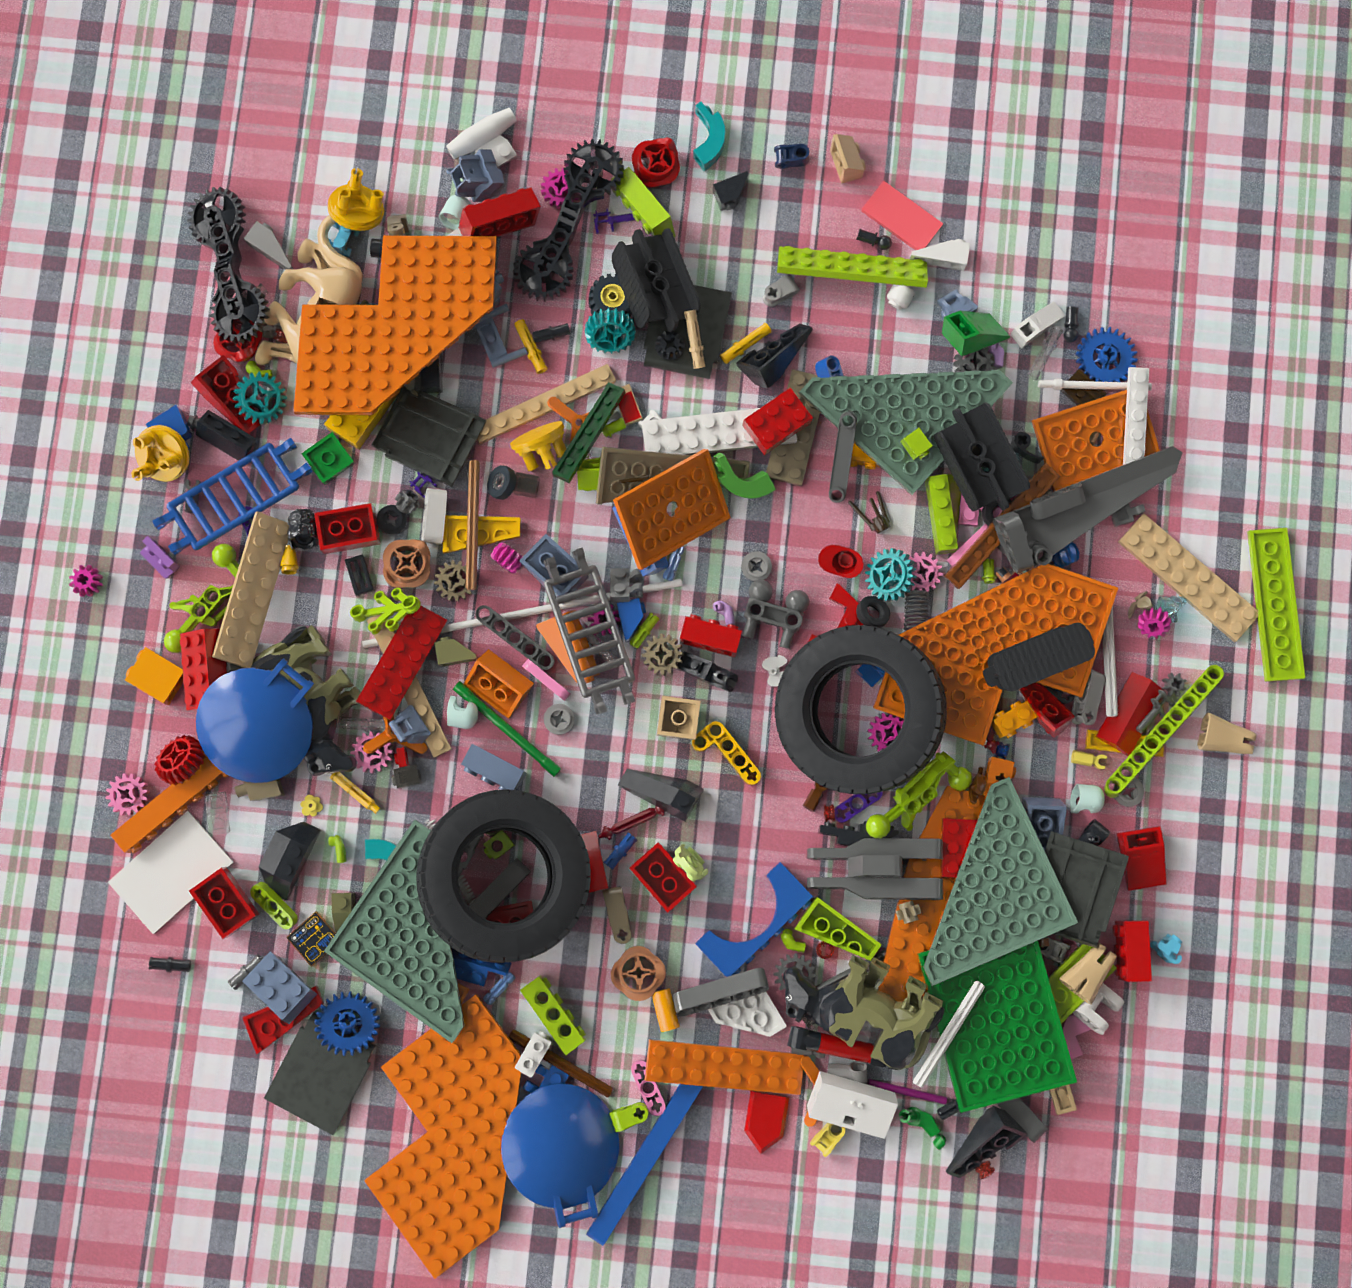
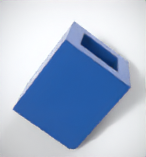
[855,664,885,687]

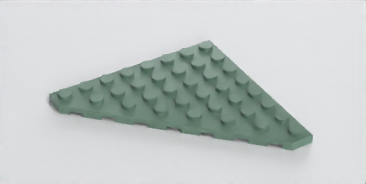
[799,370,1013,495]
[923,777,1078,986]
[324,820,465,1043]

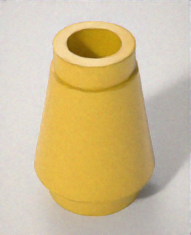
[280,545,299,575]

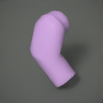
[986,343,1004,368]
[713,601,735,626]

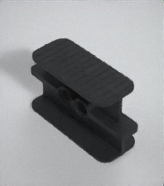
[611,228,701,332]
[934,402,1030,511]
[983,623,1095,691]

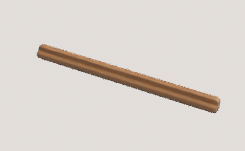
[466,460,480,590]

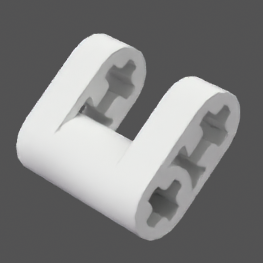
[1073,983,1124,1035]

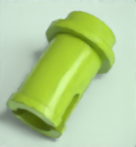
[602,418,626,438]
[982,559,997,584]

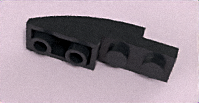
[818,821,899,846]

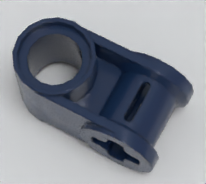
[774,144,810,169]

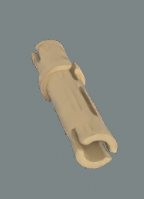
[684,310,706,369]

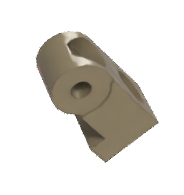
[387,214,409,236]

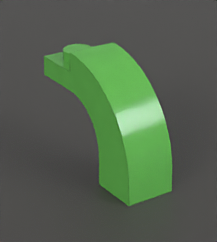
[713,453,776,498]

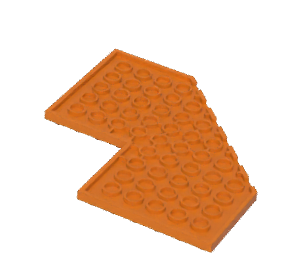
[293,235,497,415]
[873,564,1118,746]
[364,994,521,1279]

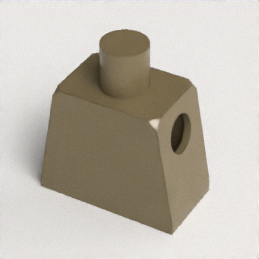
[234,778,285,801]

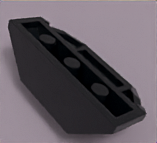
[259,822,321,901]

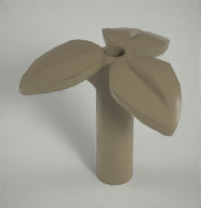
[1128,591,1153,619]

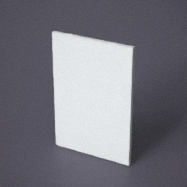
[108,811,234,934]

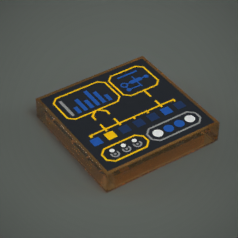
[286,911,336,967]

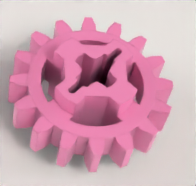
[901,552,943,592]
[350,731,394,774]
[105,773,150,816]

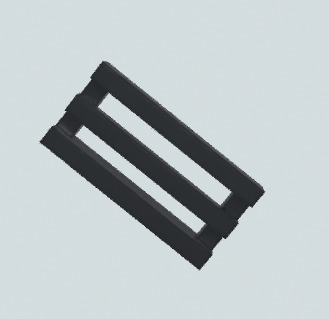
[345,554,375,597]

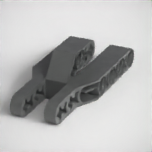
[807,838,943,900]

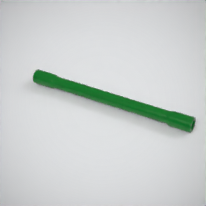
[453,681,562,777]

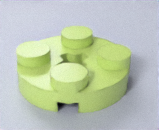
[673,844,708,882]

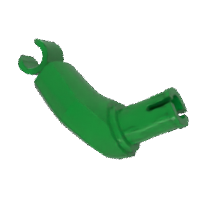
[899,1107,946,1150]

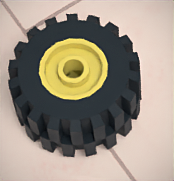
[588,273,632,317]

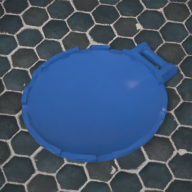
[196,658,314,783]
[501,1084,619,1228]

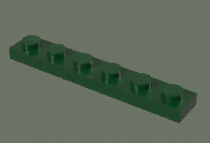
[552,382,626,483]

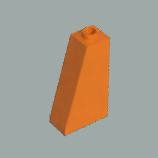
[536,610,600,684]

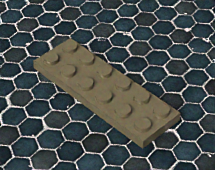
[766,369,820,486]

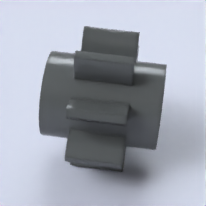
[395,490,420,513]
[1162,673,1187,696]

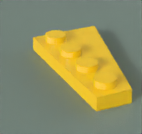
[443,515,521,554]

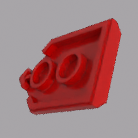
[744,1090,790,1154]

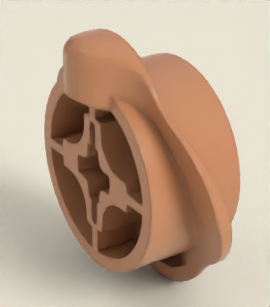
[383,539,431,588]
[611,946,666,1001]

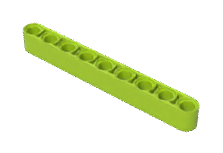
[1104,665,1224,798]

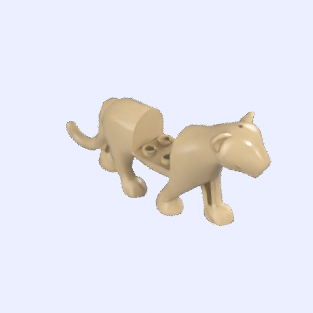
[255,215,363,365]

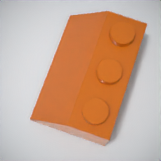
[464,649,534,719]

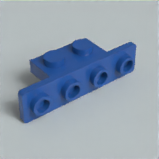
[452,948,512,987]

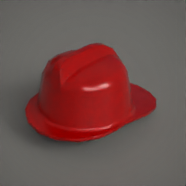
[818,545,864,578]

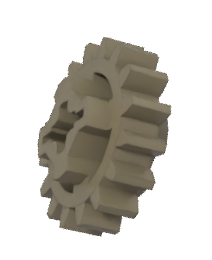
[434,560,472,602]
[642,634,684,676]

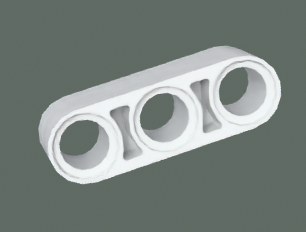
[421,488,447,545]

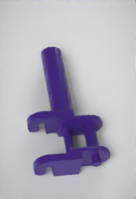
[593,209,635,234]
[409,472,438,499]

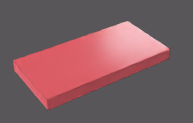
[861,181,943,250]

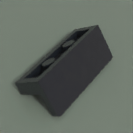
[196,410,257,461]

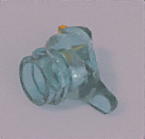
[1156,595,1187,623]

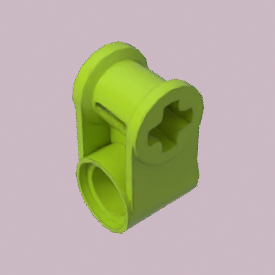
[609,1102,649,1132]

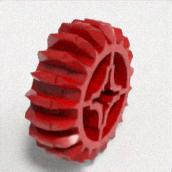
[154,735,206,785]

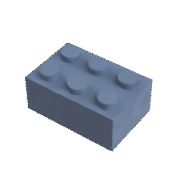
[461,744,527,790]
[242,951,317,1024]

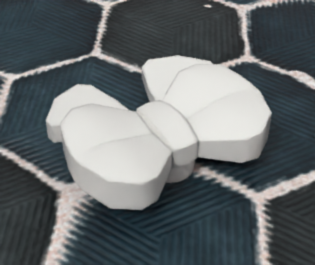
[762,655,788,687]

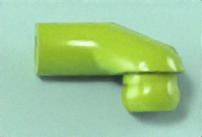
[246,360,273,379]
[328,835,347,863]
[781,929,806,953]

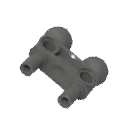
[742,579,810,649]

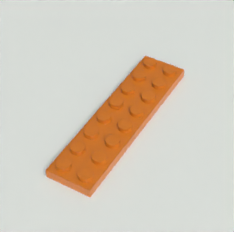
[645,1039,804,1095]

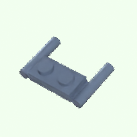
[475,304,528,368]

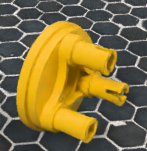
[327,168,384,231]
[510,421,566,471]
[131,425,189,482]

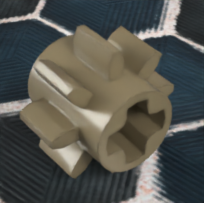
[895,901,921,924]

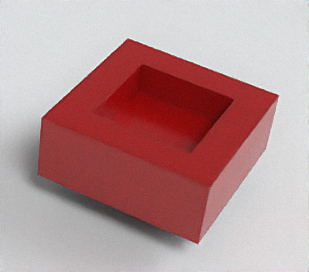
[394,747,410,769]

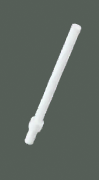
[1038,379,1152,391]

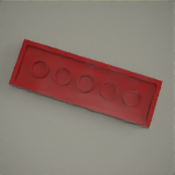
[356,605,447,720]

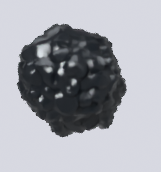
[287,509,319,550]

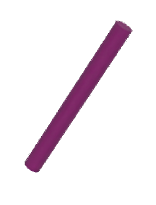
[868,1079,947,1105]

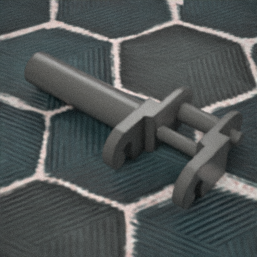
[1136,690,1176,733]

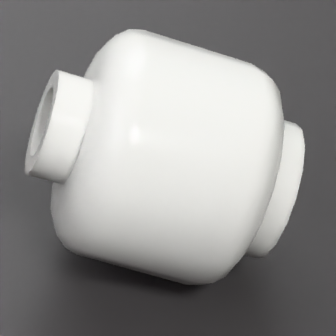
[887,284,915,310]

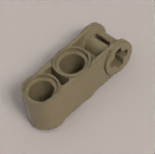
[602,886,632,944]

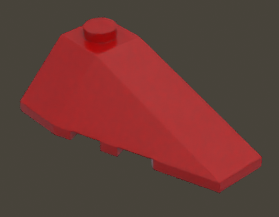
[191,355,260,434]
[1019,682,1075,738]

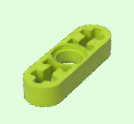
[250,882,298,929]

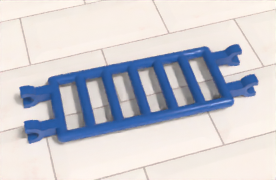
[152,438,313,555]

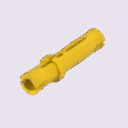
[514,319,548,374]
[720,323,772,364]

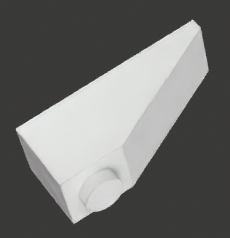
[909,239,970,271]

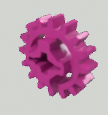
[541,168,578,209]
[867,713,904,752]

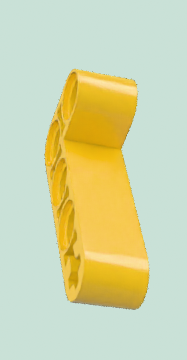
[692,721,761,786]

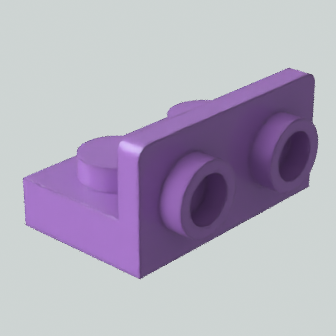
[140,536,180,579]

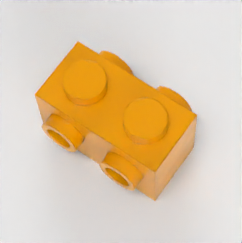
[991,700,1037,739]

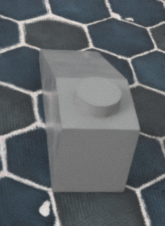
[244,221,293,270]

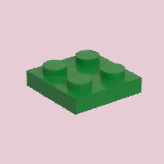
[301,432,355,485]

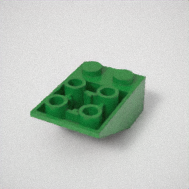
[942,311,1010,356]

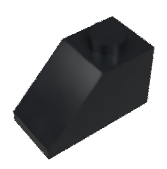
[712,171,749,211]

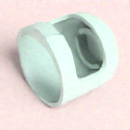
[439,195,471,230]
[447,696,478,729]
[1070,784,1105,814]

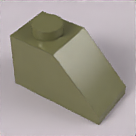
[435,637,478,667]
[331,892,355,933]

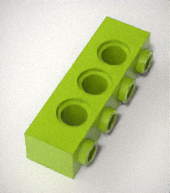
[520,975,586,1055]

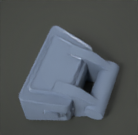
[937,289,978,320]
[388,705,431,743]

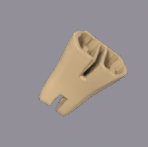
[1197,713,1257,754]
[1059,942,1117,1005]

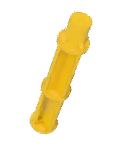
[330,772,381,814]

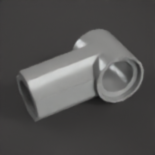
[828,1061,867,1084]

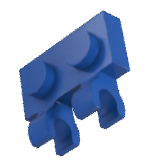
[523,1064,569,1093]

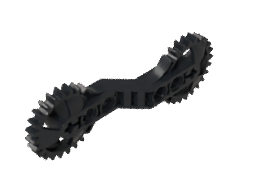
[513,139,624,302]
[187,187,270,344]

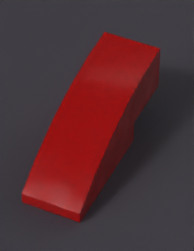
[580,831,609,893]

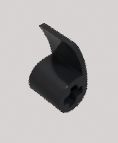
[1011,432,1044,464]

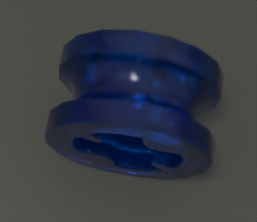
[995,741,1010,760]

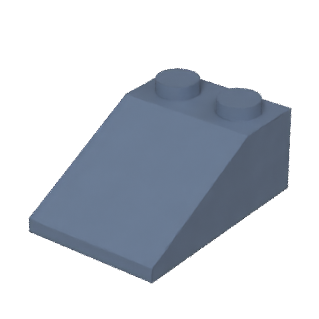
[519,534,589,605]
[1022,797,1067,851]

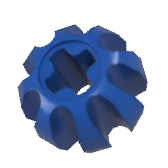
[1052,542,1080,568]

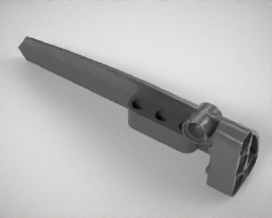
[993,446,1183,573]

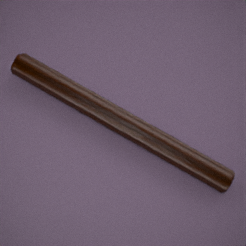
[509,1029,613,1097]

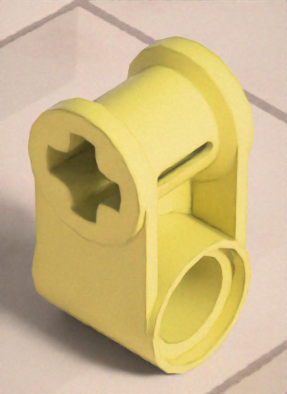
[810,1123,846,1157]

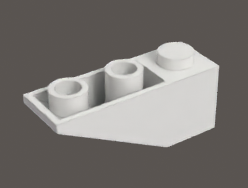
[1010,301,1066,349]

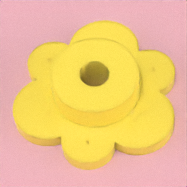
[300,795,323,817]

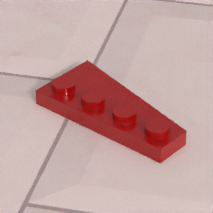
[242,986,324,1055]

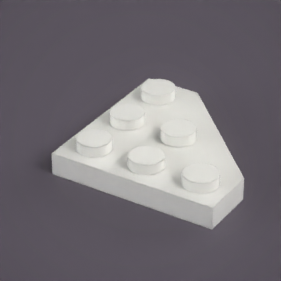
[708,992,787,1037]

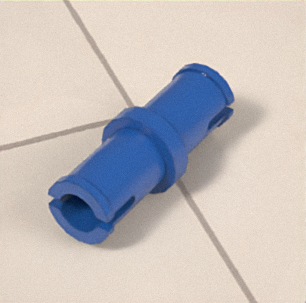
[603,832,637,870]

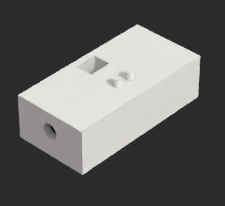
[807,1071,898,1139]

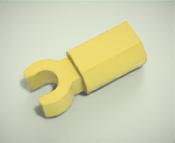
[1071,750,1107,770]

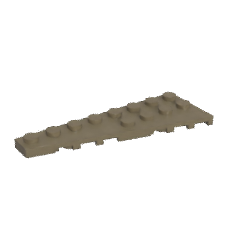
[596,447,750,505]

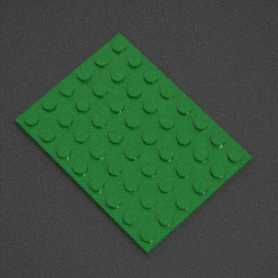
[917,940,1077,1113]

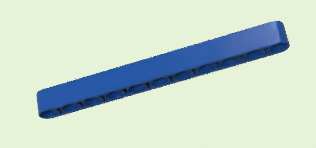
[586,1084,703,1246]

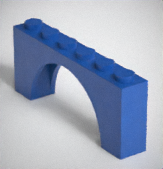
[695,862,813,977]

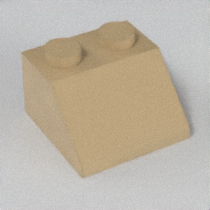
[830,134,866,184]
[656,696,701,740]

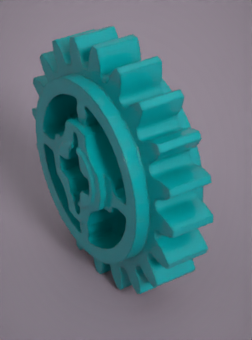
[233,372,287,425]
[865,548,917,602]

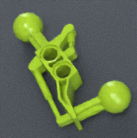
[164,544,239,653]
[866,751,972,839]

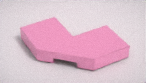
[1062,1014,1091,1059]

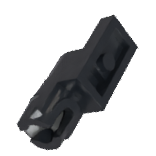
[677,651,739,692]

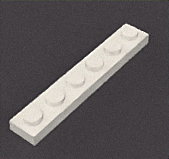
[1123,367,1149,465]

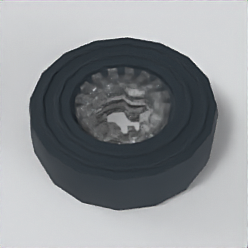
[487,465,517,500]

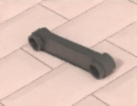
[829,410,857,503]

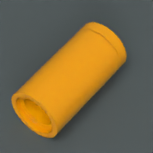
[652,988,680,1032]

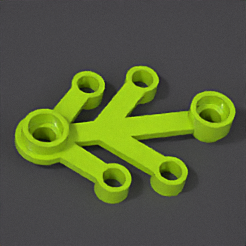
[350,588,421,635]

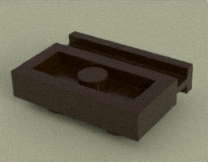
[1060,369,1107,406]

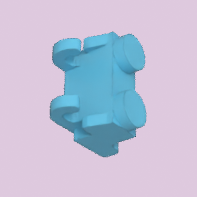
[328,223,361,257]
[1150,934,1183,964]

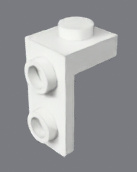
[515,1031,552,1077]

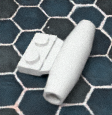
[446,108,517,168]

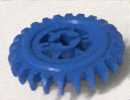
[1076,327,1138,382]
[314,991,380,1056]

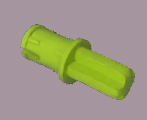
[630,612,660,649]

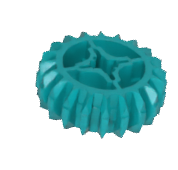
[585,307,636,354]

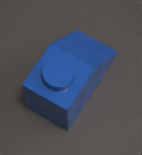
[617,598,646,643]

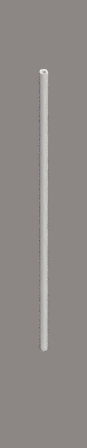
[362,578,683,648]

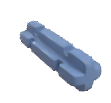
[663,546,684,581]
[483,971,516,1005]

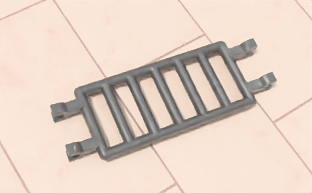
[544,547,635,715]

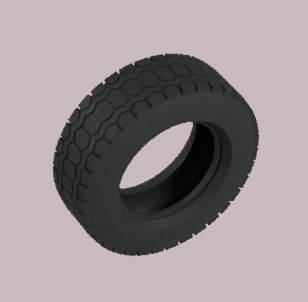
[774,625,947,794]
[416,789,591,963]

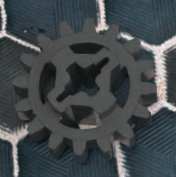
[953,347,995,372]
[773,953,817,991]

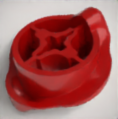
[632,137,680,188]
[213,320,263,362]

